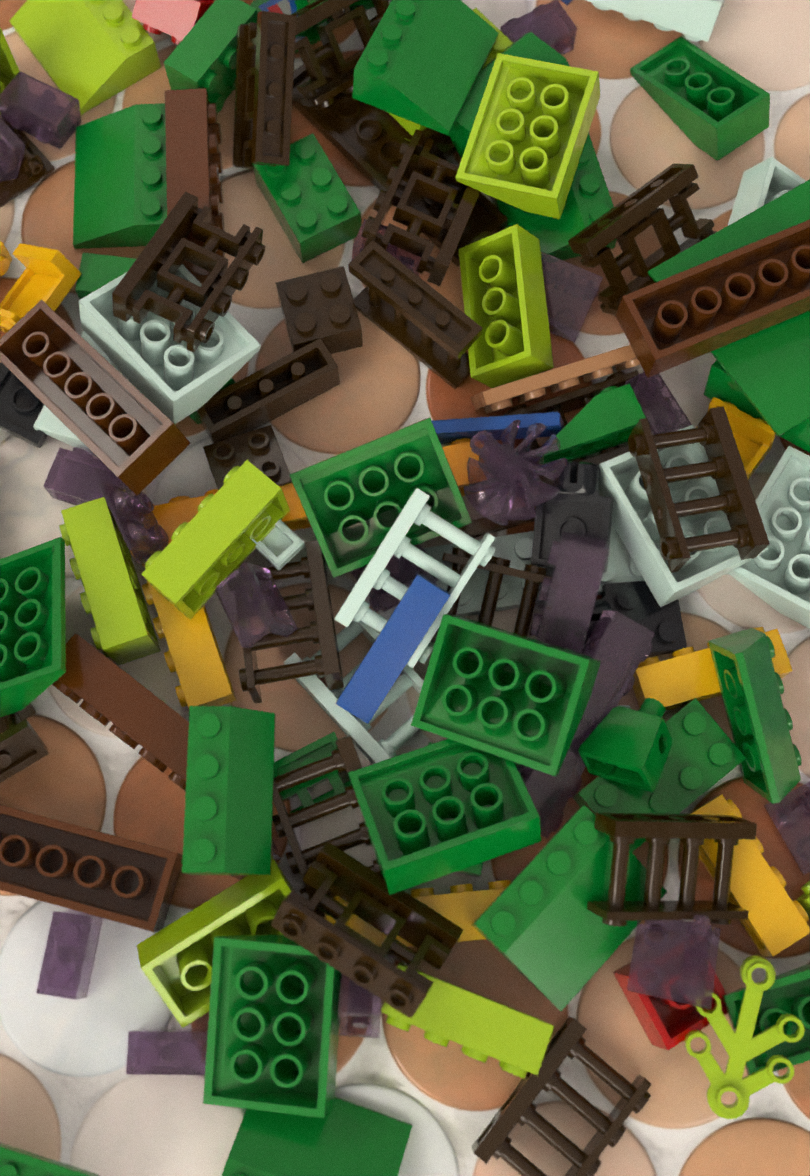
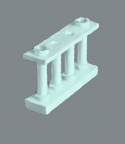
[334,488,496,668]
[284,620,424,764]

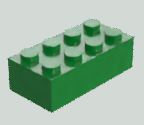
[572,698,746,852]

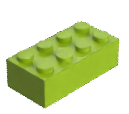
[458,224,554,388]
[141,460,290,620]
[59,496,161,665]
[137,859,294,1028]
[381,963,554,1079]

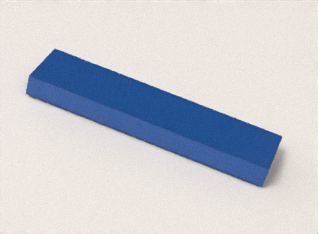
[432,412,564,444]
[336,573,450,724]

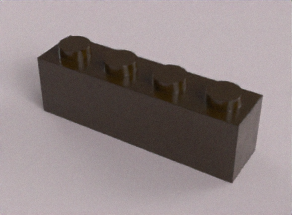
[196,338,340,443]

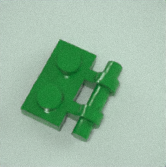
[274,732,351,813]

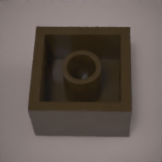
[276,266,363,354]

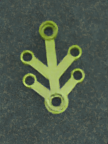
[685,955,804,1119]

